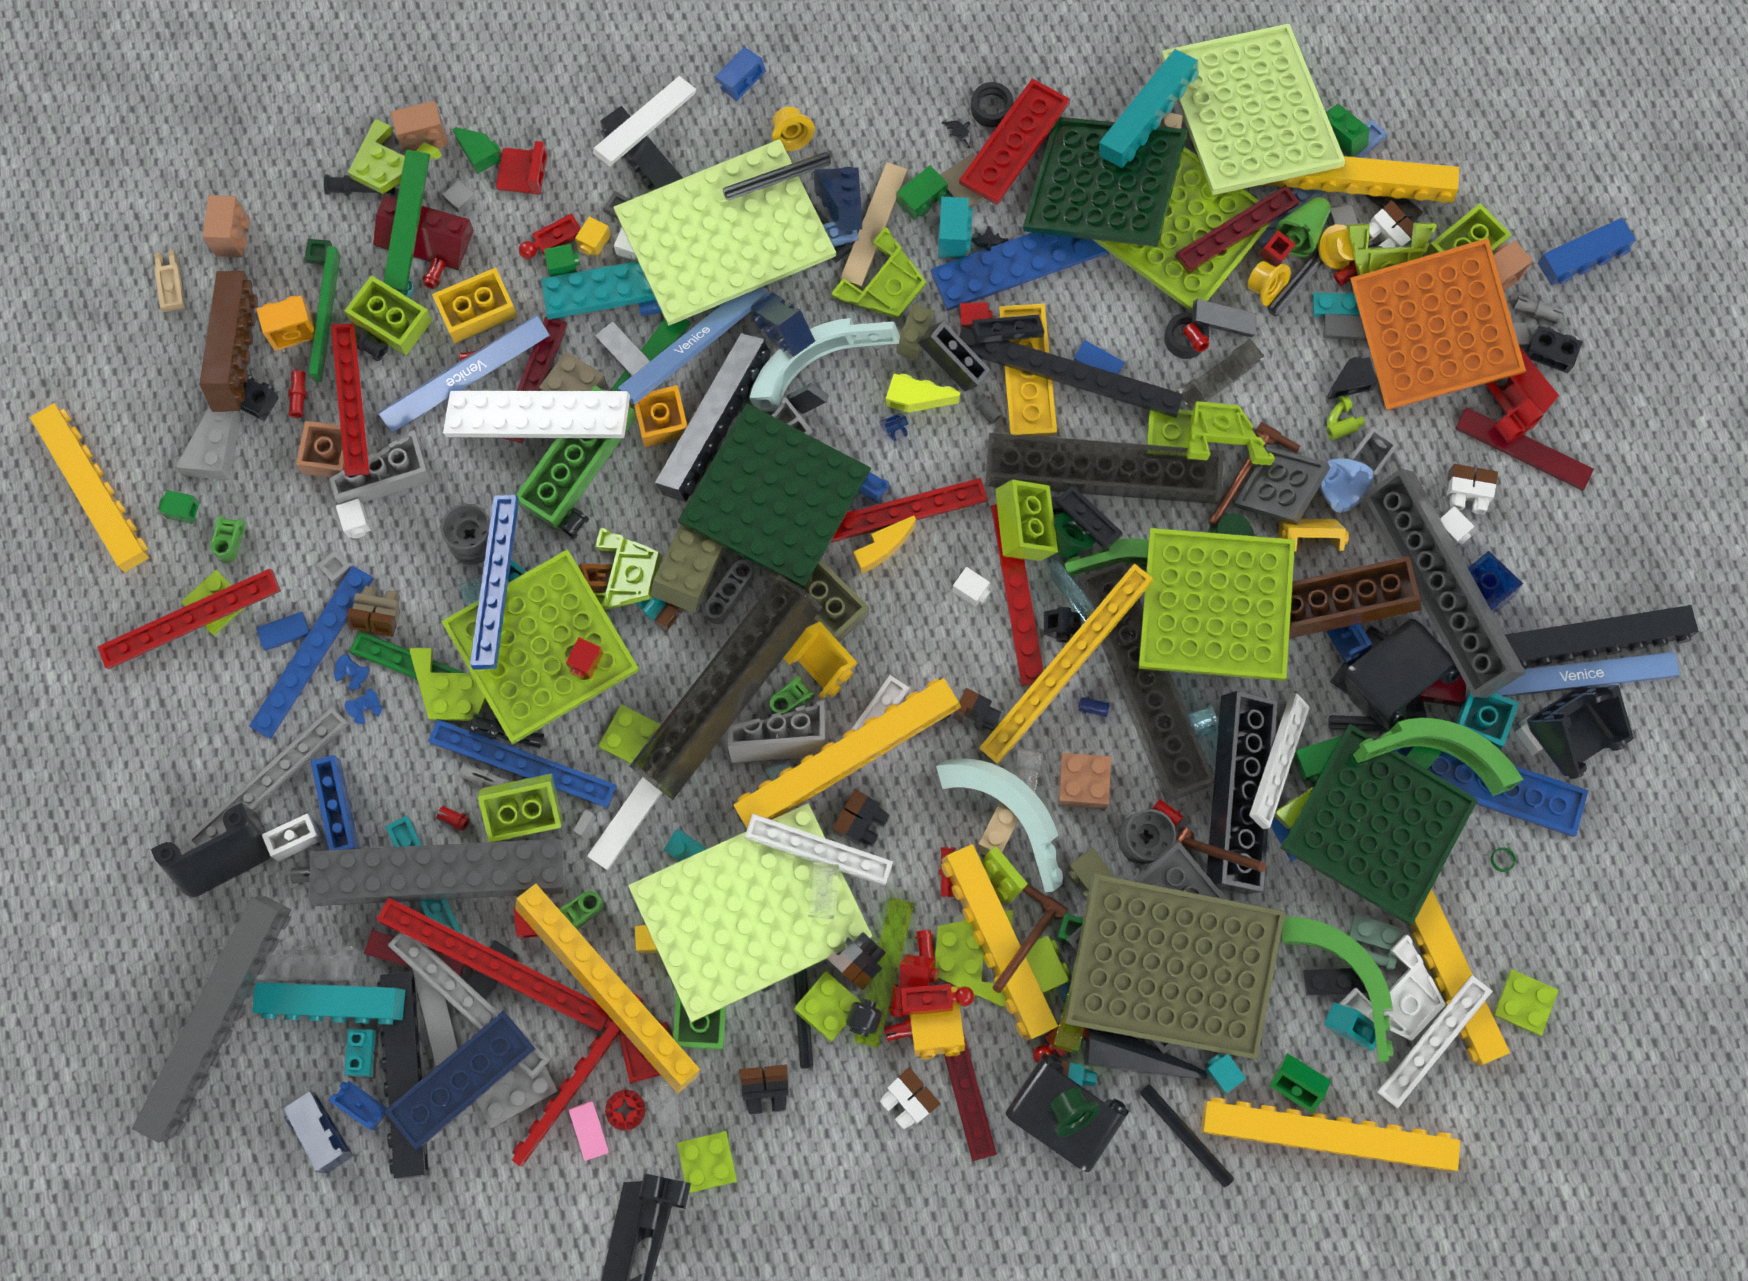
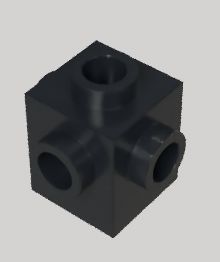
[1043,607,1081,643]

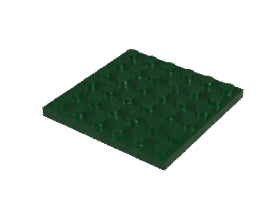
[1023,117,1187,247]
[678,403,871,589]
[1280,724,1478,926]

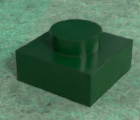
[304,239,332,265]

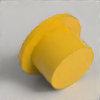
[771,107,815,151]
[1318,224,1354,270]
[1248,261,1291,307]

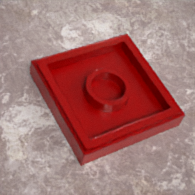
[618,1021,671,1084]

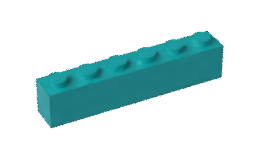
[1099,49,1199,168]
[252,982,405,1025]

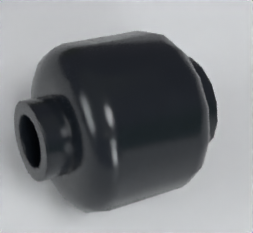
[846,998,882,1037]

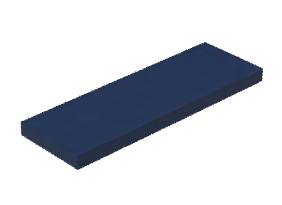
[384,1010,536,1151]

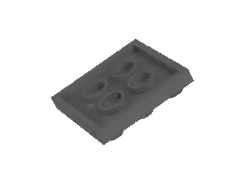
[1235,447,1331,525]

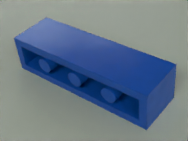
[1537,218,1636,285]
[310,755,360,850]

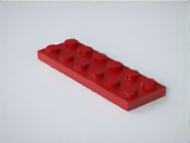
[959,78,1070,205]

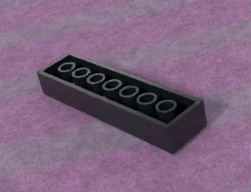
[1206,691,1278,895]

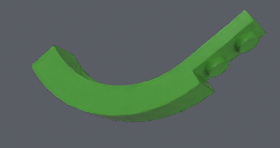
[1063,538,1149,578]
[1353,718,1523,796]
[1282,917,1394,1063]

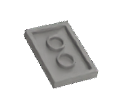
[476,1065,559,1129]

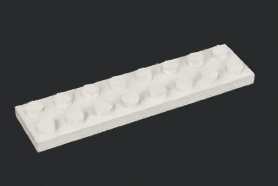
[443,391,630,438]

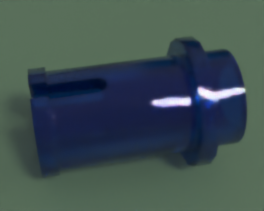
[1078,695,1110,717]

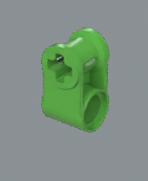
[210,515,245,563]
[770,676,815,715]
[559,891,604,930]

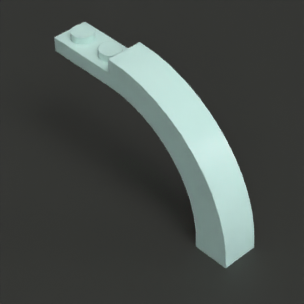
[750,318,900,412]
[936,758,1063,893]

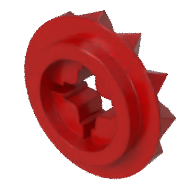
[605,1089,646,1131]

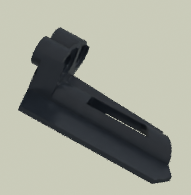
[601,1173,691,1281]

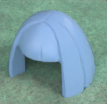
[1319,458,1374,513]

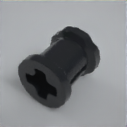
[357,332,388,361]
[559,507,589,539]

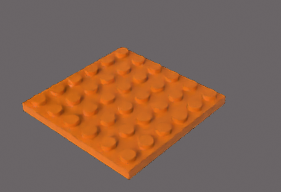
[1350,238,1526,411]

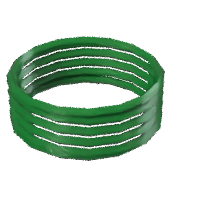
[1490,847,1516,872]

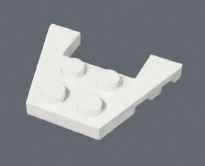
[1340,935,1446,1041]

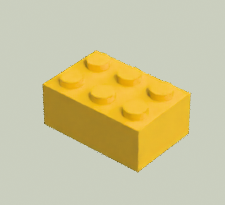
[432,267,518,344]

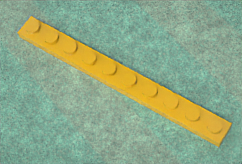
[979,563,1154,765]

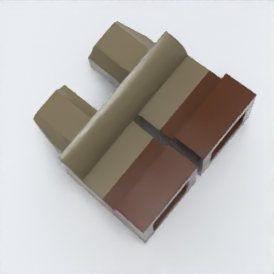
[346,586,400,637]

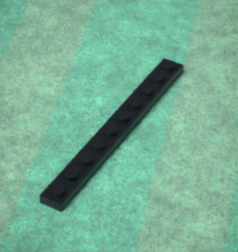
[959,327,1184,418]

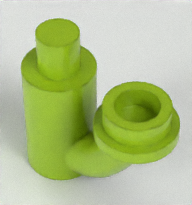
[1326,396,1365,441]

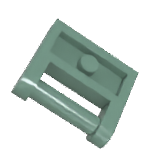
[1349,914,1403,971]

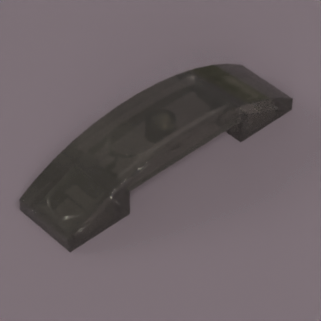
[1176,339,1264,410]

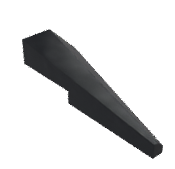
[1084,1027,1207,1080]

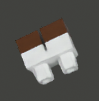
[1368,200,1413,248]
[1446,464,1498,515]
[880,1067,941,1130]

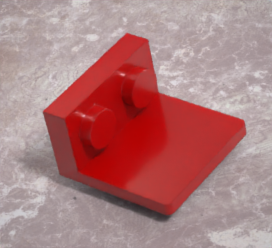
[496,141,548,195]

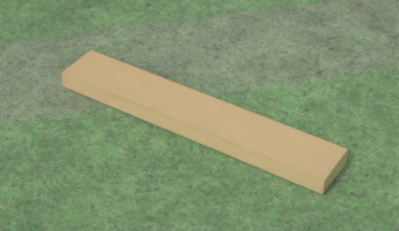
[840,162,908,289]

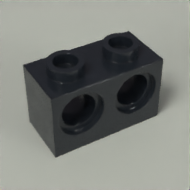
[1525,325,1583,374]
[240,375,279,421]

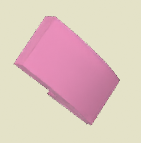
[568,1101,609,1161]

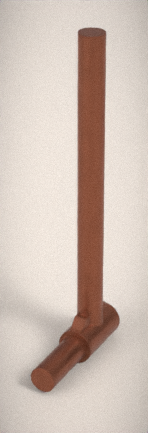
[1208,421,1301,527]
[1176,827,1266,872]
[992,884,1068,993]

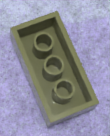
[650,524,725,613]
[768,560,869,642]

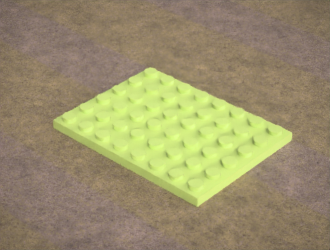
[1161,24,1345,195]
[614,139,836,326]
[628,803,872,1023]

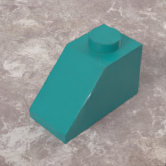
[1324,1003,1376,1051]

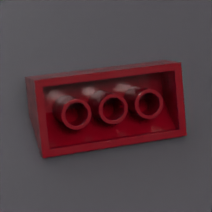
[373,195,474,270]

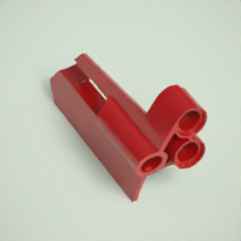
[1485,346,1560,443]

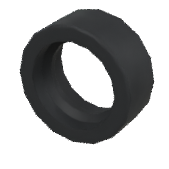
[971,82,1014,128]
[1164,312,1209,359]

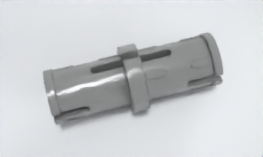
[1513,295,1563,324]
[459,763,510,788]

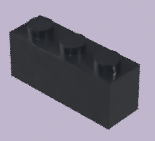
[918,320,991,392]

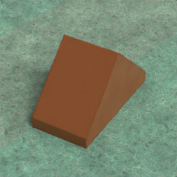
[578,563,613,593]

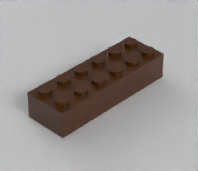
[199,271,258,412]
[1289,556,1421,639]

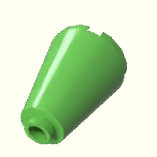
[1274,197,1331,257]

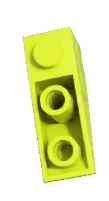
[886,374,961,413]

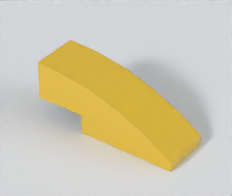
[853,516,916,575]

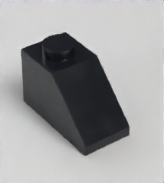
[1327,356,1377,400]

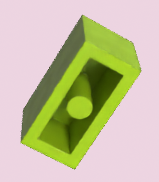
[1026,936,1071,994]

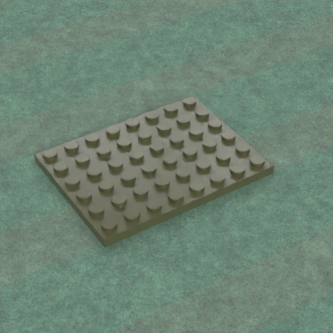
[1064,873,1285,1060]

